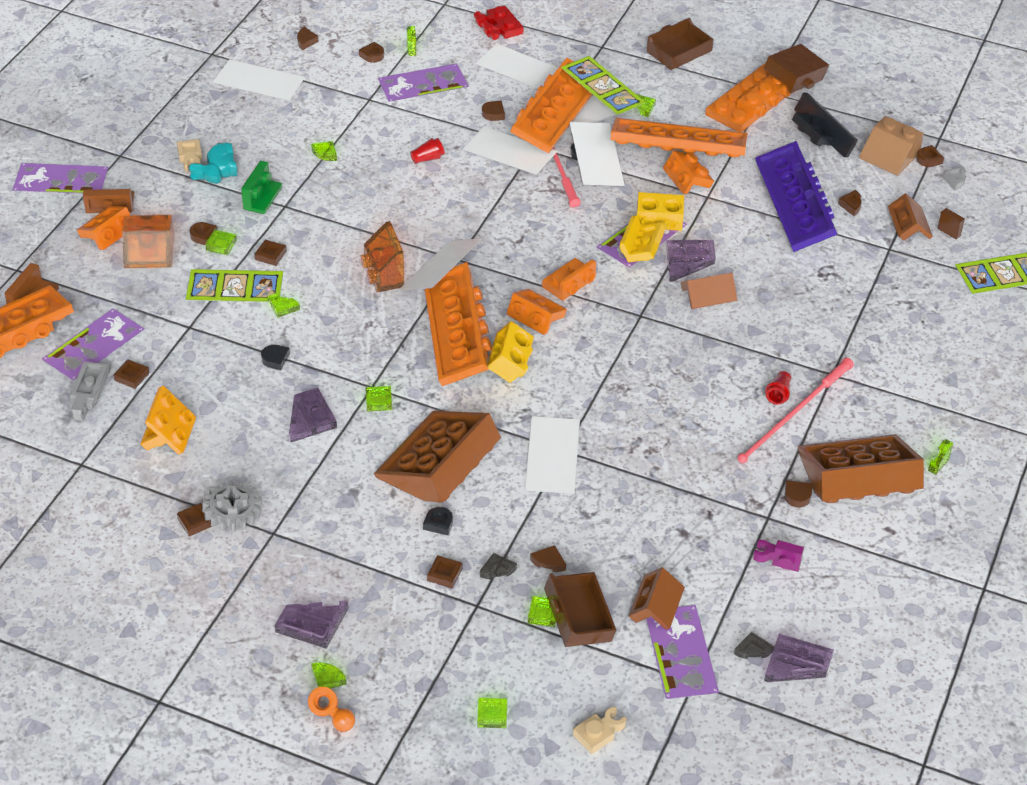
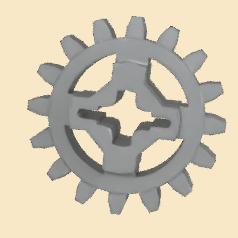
[202,480,261,532]

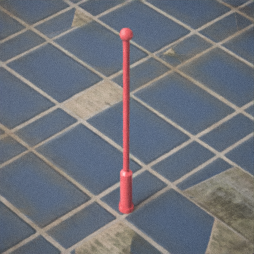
[553,148,581,207]
[737,357,854,463]

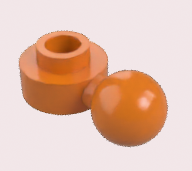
[308,687,355,732]

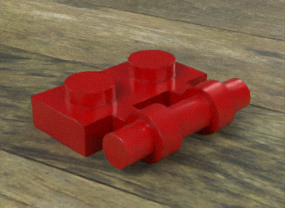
[474,5,524,40]

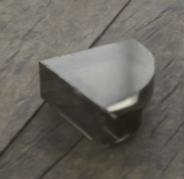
[480,553,517,580]
[734,631,774,659]

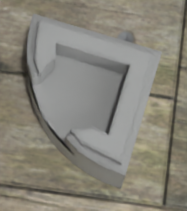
[942,166,966,190]

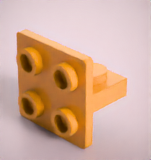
[140,386,196,454]

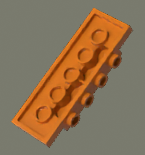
[705,50,791,132]
[510,58,593,154]
[610,118,748,157]
[425,262,492,386]
[0,285,74,358]

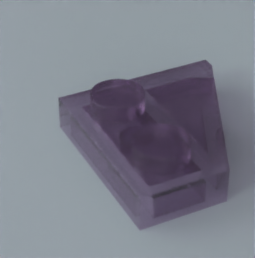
[666,240,716,282]
[289,387,337,443]
[274,601,349,649]
[764,634,834,682]

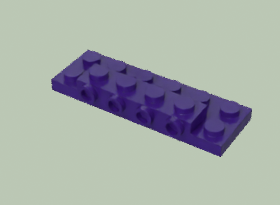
[755,141,838,252]

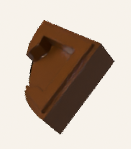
[297,27,318,50]
[838,190,862,216]
[530,545,566,572]

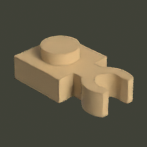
[177,139,202,172]
[573,707,627,754]

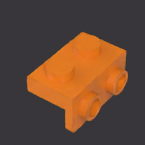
[663,150,714,194]

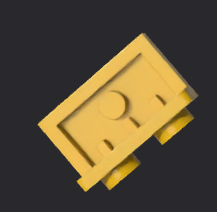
[620,215,665,262]

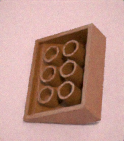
[374,411,501,503]
[798,434,924,503]

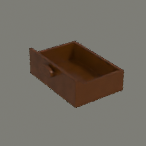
[647,18,714,70]
[763,44,829,94]
[544,572,617,647]

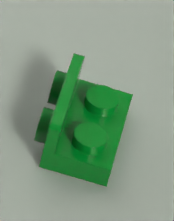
[241,160,282,214]

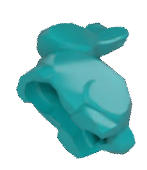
[189,142,238,184]

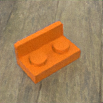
[77,206,136,250]
[542,258,596,301]
[507,289,567,335]

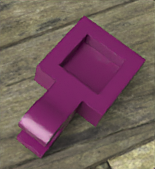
[753,540,804,572]

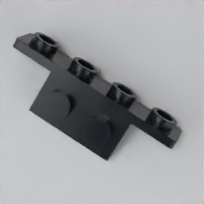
[791,92,858,158]

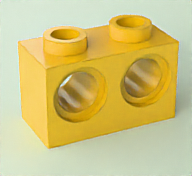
[637,192,684,231]
[488,321,534,383]

